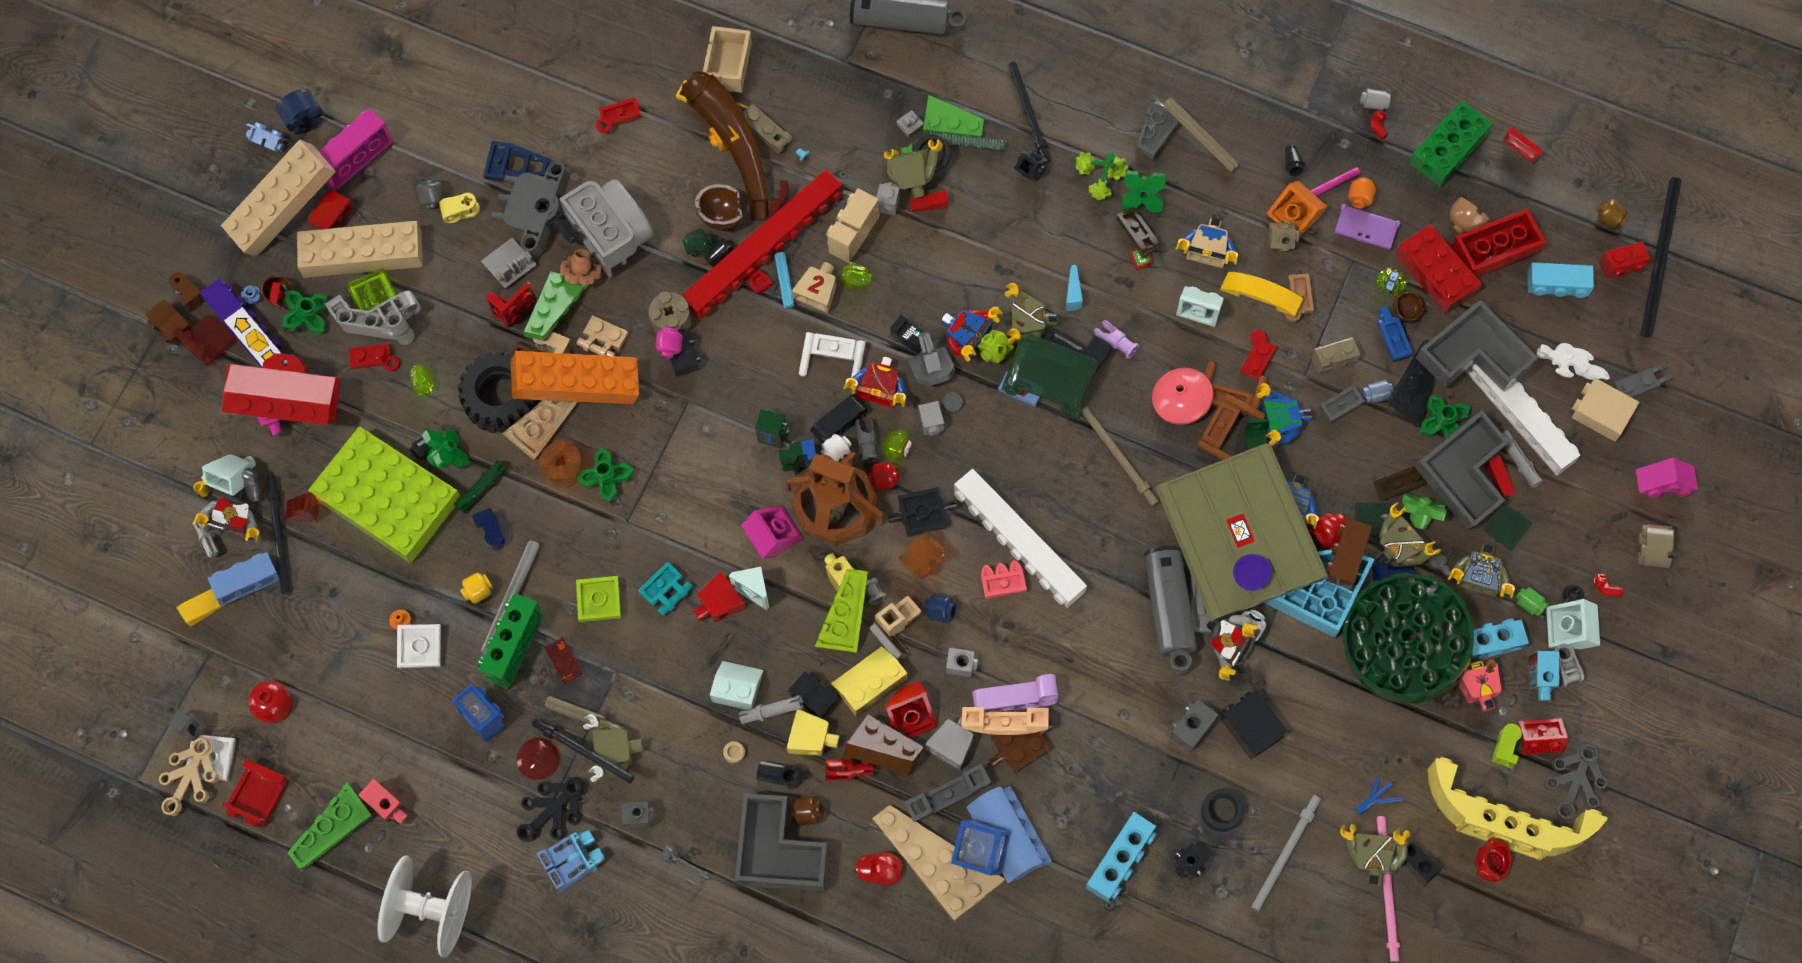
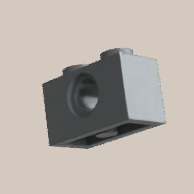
[1170,699,1218,752]

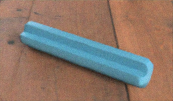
[774,252,794,308]

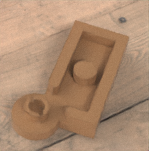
[1285,274,1314,322]

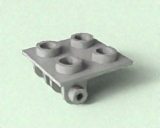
[481,237,537,289]

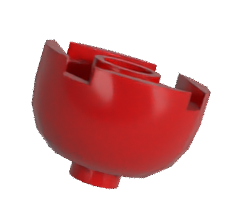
[248,681,292,724]

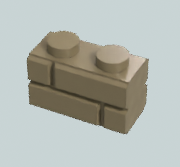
[1311,337,1360,375]

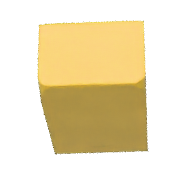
[176,589,225,627]

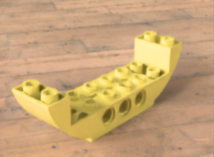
[1428,757,1608,860]

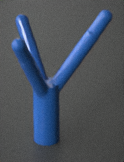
[1355,778,1404,815]

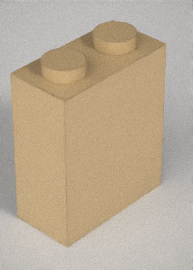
[1571,378,1639,442]

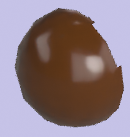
[695,184,742,230]

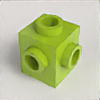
[977,330,1014,364]

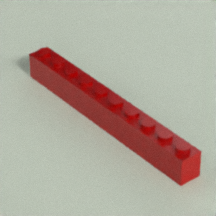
[681,169,843,320]

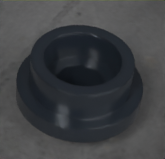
[1562,585,1584,603]

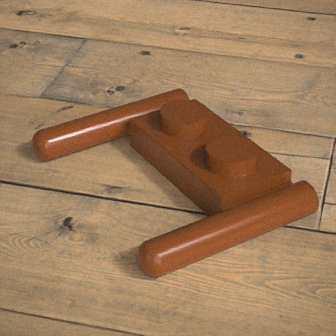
[1204,361,1267,418]
[1197,393,1265,460]

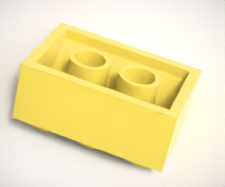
[831,646,907,717]

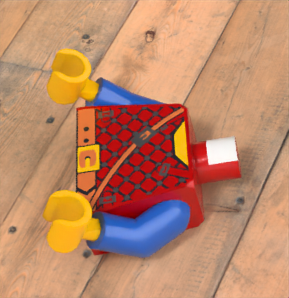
[843,357,906,409]

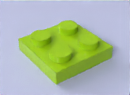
[576,576,621,622]

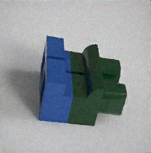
[779,439,817,475]

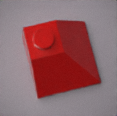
[885,681,937,738]

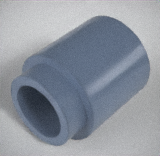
[1362,380,1394,404]

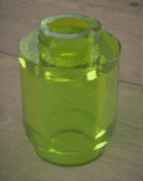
[409,364,433,396]

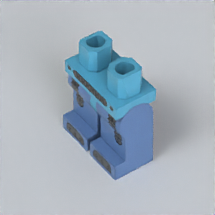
[537,830,606,893]

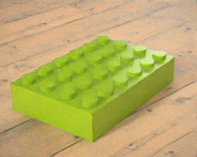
[308,426,461,564]

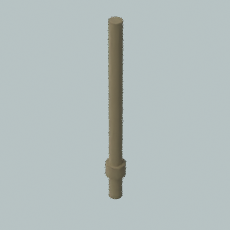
[1081,407,1159,507]

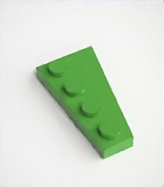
[524,272,589,341]
[287,782,373,871]

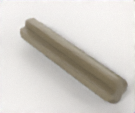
[545,696,606,724]

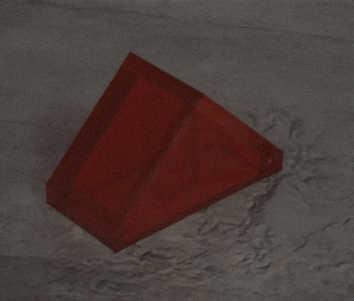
[284,492,320,523]

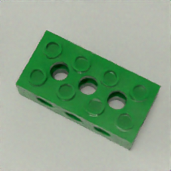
[1409,100,1493,187]
[478,593,543,690]

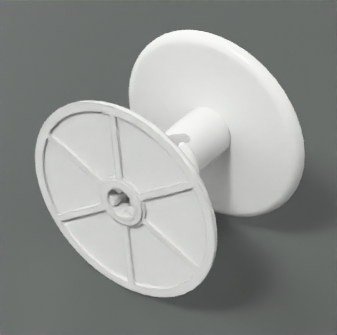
[378,856,472,958]

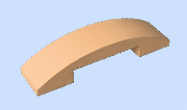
[962,707,1049,735]

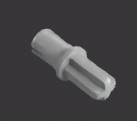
[193,523,219,558]

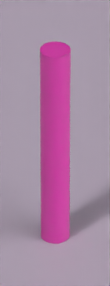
[1310,167,1361,196]

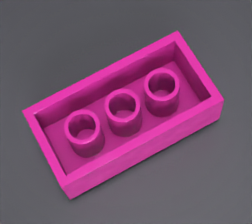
[318,108,393,191]

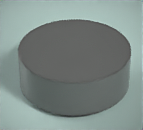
[942,392,963,414]

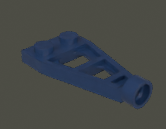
[483,141,567,182]

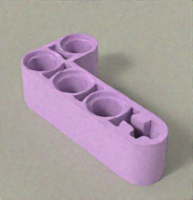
[972,674,1059,712]

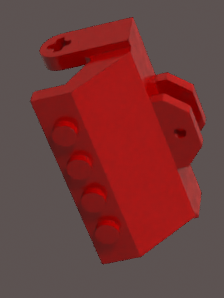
[222,353,342,425]

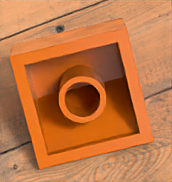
[1266,181,1328,237]

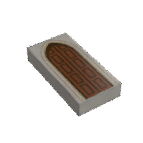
[870,622,909,660]

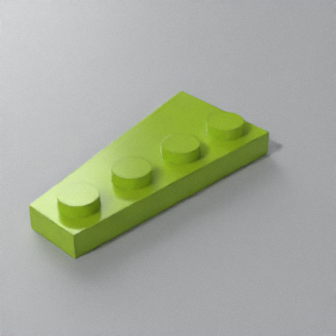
[815,569,868,653]

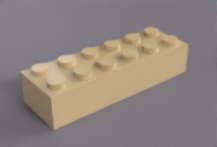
[221,140,336,257]
[297,221,423,278]

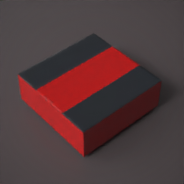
[269,282,285,308]

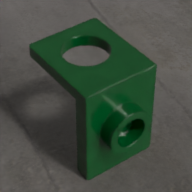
[1244,419,1268,450]

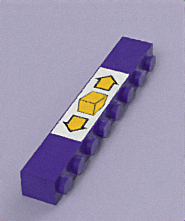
[200,279,287,368]

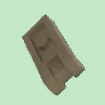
[743,104,793,153]

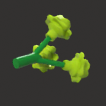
[1076,152,1129,200]

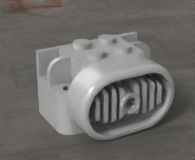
[559,179,653,278]

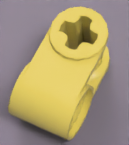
[439,193,480,223]

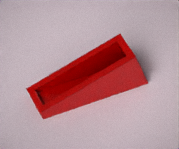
[910,190,948,212]
[1485,454,1515,498]

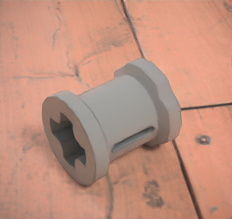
[865,578,887,606]

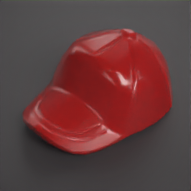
[856,852,903,886]

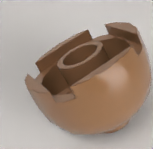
[1449,197,1491,234]

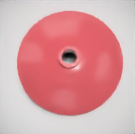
[1152,368,1214,425]

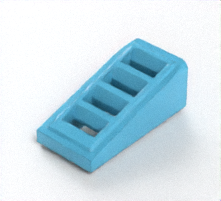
[1066,265,1083,311]

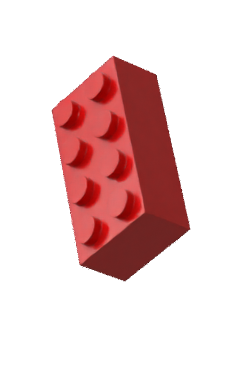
[1451,209,1546,277]
[1395,224,1482,315]

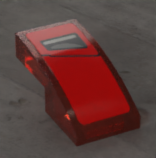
[769,180,790,218]

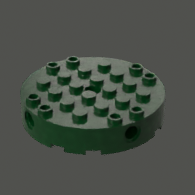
[1342,573,1474,704]

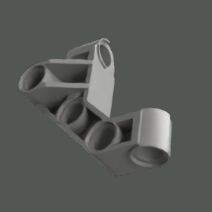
[325,291,421,345]

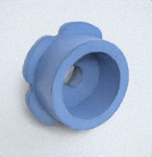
[241,285,261,305]

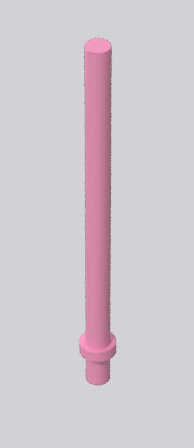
[1376,816,1400,962]

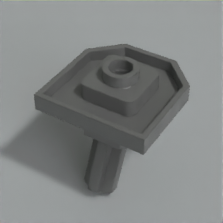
[907,332,955,386]

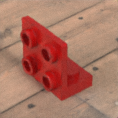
[485,282,537,328]

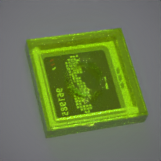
[346,268,396,311]

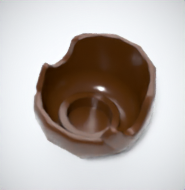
[261,275,294,305]
[1393,291,1424,322]

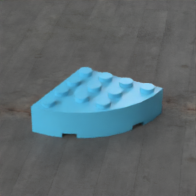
[1264,550,1374,638]

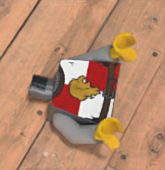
[193,491,260,542]
[1207,615,1261,681]

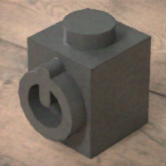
[622,802,654,829]

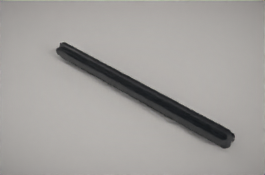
[1640,177,1681,338]

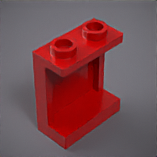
[221,759,289,828]

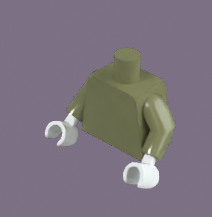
[583,714,643,782]

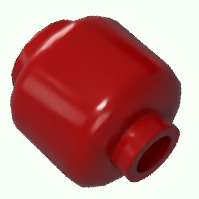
[868,462,900,490]

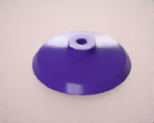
[1233,554,1272,591]

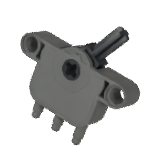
[491,161,579,257]

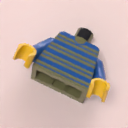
[1287,475,1319,529]

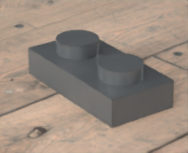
[1319,385,1365,424]

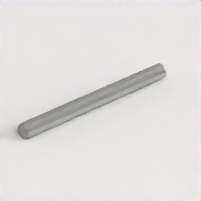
[481,540,539,654]

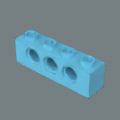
[1471,619,1529,661]
[1086,812,1156,903]

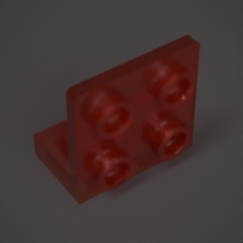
[172,314,236,367]

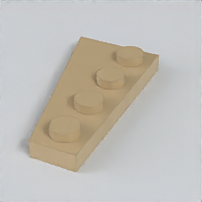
[502,400,577,459]

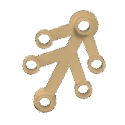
[159,737,219,816]

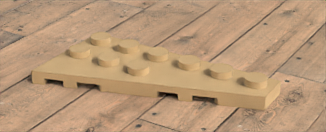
[873,805,1005,922]

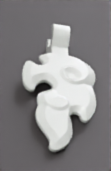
[1536,343,1610,380]

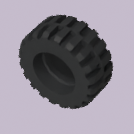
[458,352,539,433]

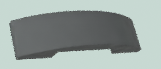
[904,764,991,822]

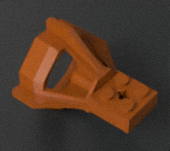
[785,452,884,547]

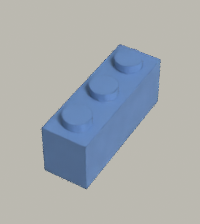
[207,552,280,607]

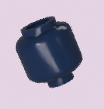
[924,593,957,623]

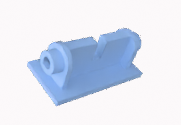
[246,122,289,152]

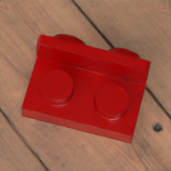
[1518,718,1568,755]

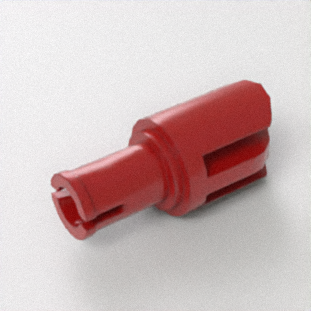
[825,759,873,781]

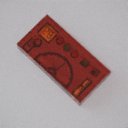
[544,637,583,684]

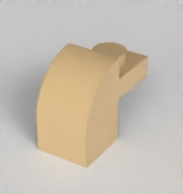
[875,596,921,636]

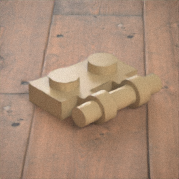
[577,315,629,356]

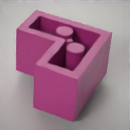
[1636,458,1698,498]

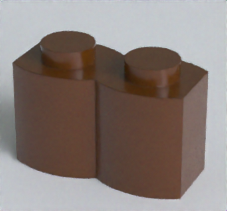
[145,299,193,345]

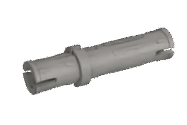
[1502,430,1543,488]
[739,695,803,725]

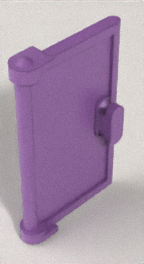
[1334,204,1400,250]

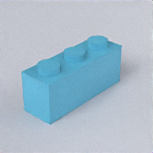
[1527,262,1594,298]

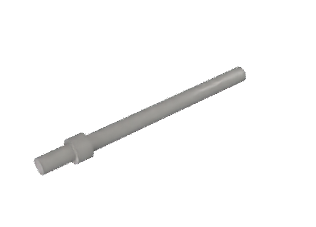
[1251,795,1321,912]

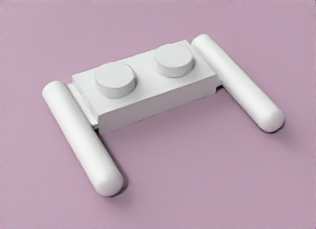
[799,332,866,378]

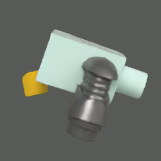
[193,454,263,502]

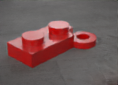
[596,97,642,133]
[349,343,400,372]

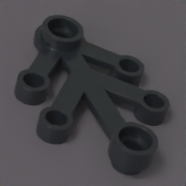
[516,777,585,842]

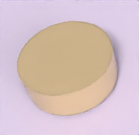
[723,741,745,764]

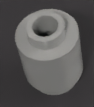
[1360,89,1391,111]

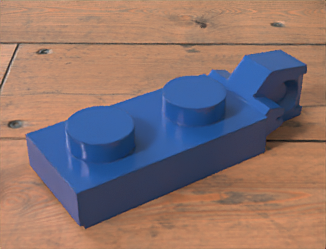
[1377,306,1413,362]

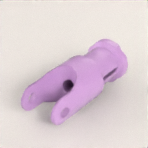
[1094,320,1139,359]

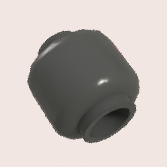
[416,178,443,208]

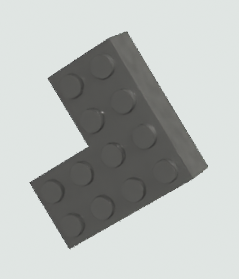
[1416,300,1538,392]
[1413,410,1509,529]
[735,793,828,891]

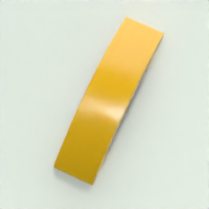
[1220,272,1303,317]

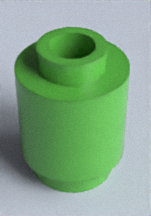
[1515,587,1549,617]

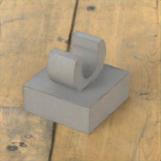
[897,110,924,138]

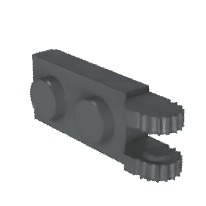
[1613,363,1674,398]

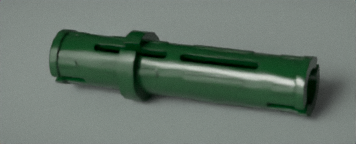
[454,460,507,514]

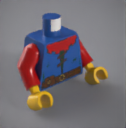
[941,307,1003,361]

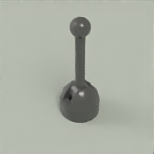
[660,844,710,880]

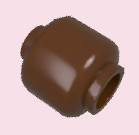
[790,796,824,826]

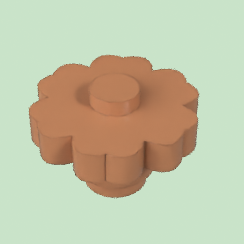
[560,249,601,285]

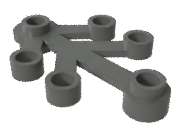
[1544,744,1608,821]

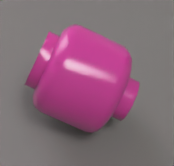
[655,327,683,358]

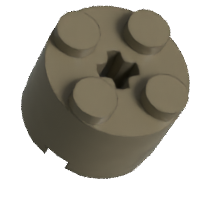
[649,291,691,334]
[1637,524,1674,568]

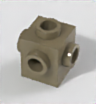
[1268,221,1299,251]

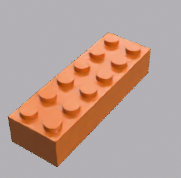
[511,351,639,405]

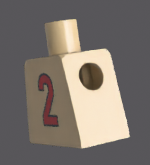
[792,262,837,313]

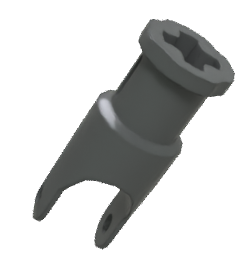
[856,419,880,465]

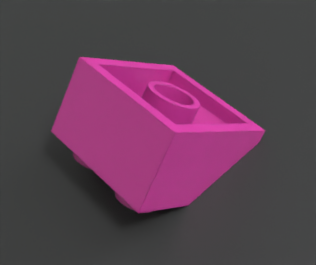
[741,505,803,559]

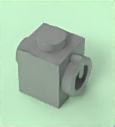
[876,182,900,216]

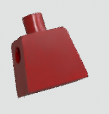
[692,572,746,623]

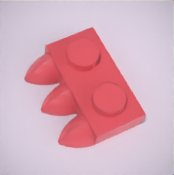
[981,560,1027,599]

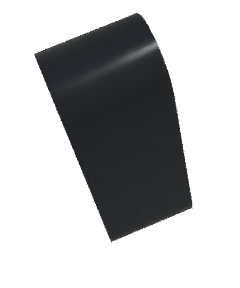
[810,394,868,443]

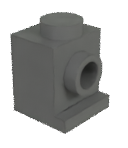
[167,710,208,742]

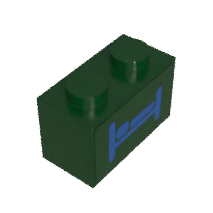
[755,409,789,448]

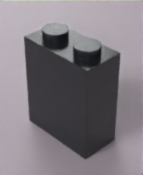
[1220,690,1288,760]

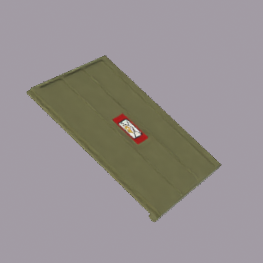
[1156,443,1328,623]

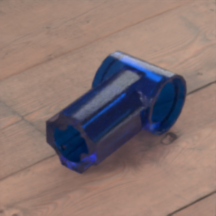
[1372,563,1416,582]

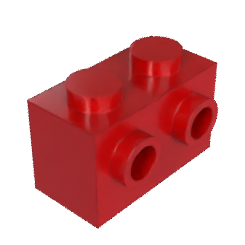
[1599,241,1651,279]

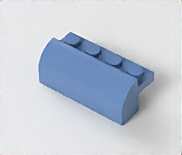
[967,786,1052,883]

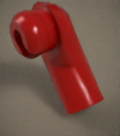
[1370,110,1388,140]
[1594,574,1623,597]

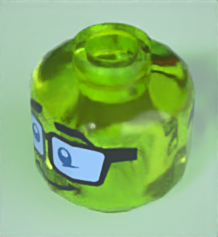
[1376,267,1408,296]

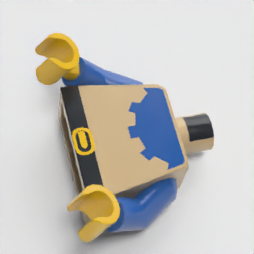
[1176,218,1238,268]

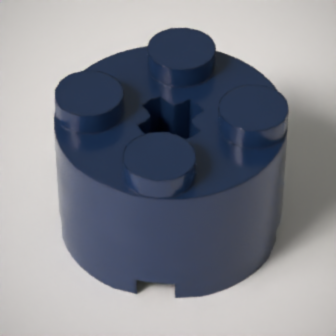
[276,89,323,135]

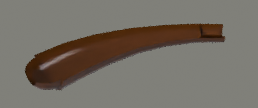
[682,71,770,221]

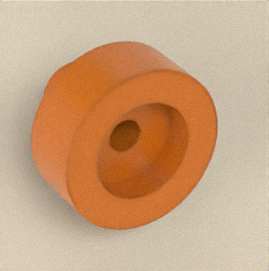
[389,610,412,631]

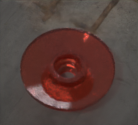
[516,738,560,780]

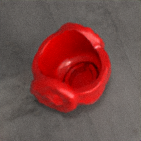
[1309,513,1347,549]
[1474,838,1512,882]

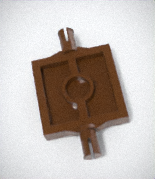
[988,721,1053,773]

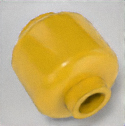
[460,573,493,604]

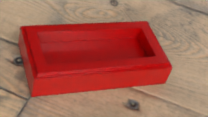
[1503,127,1543,164]

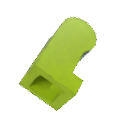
[1491,723,1522,769]

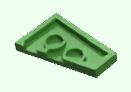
[923,95,984,139]

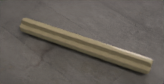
[1164,97,1239,172]

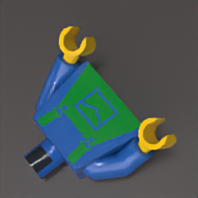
[1257,383,1312,446]

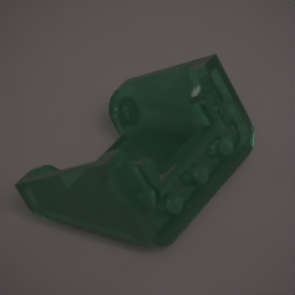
[1001,334,1098,418]

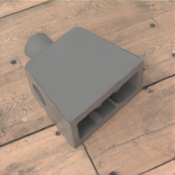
[925,716,974,770]

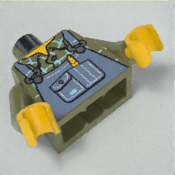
[1448,544,1515,598]

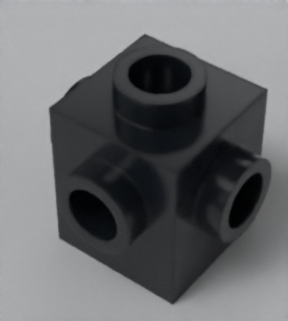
[1014,149,1048,180]
[1173,843,1209,880]

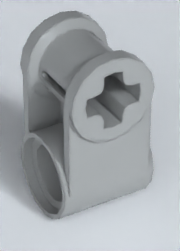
[1553,643,1584,687]

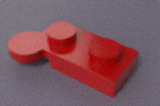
[1239,330,1277,382]

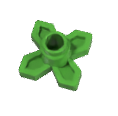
[1402,492,1446,529]

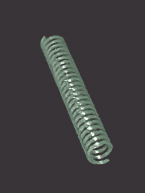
[930,131,1007,151]

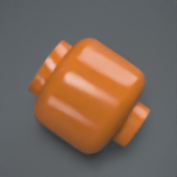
[1348,178,1376,209]

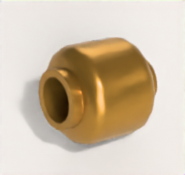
[1596,199,1628,229]

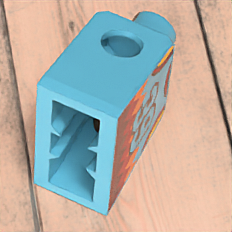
[1528,651,1559,701]

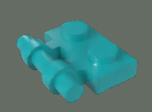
[638,562,693,616]

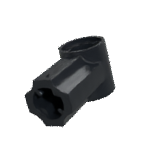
[756,761,801,789]

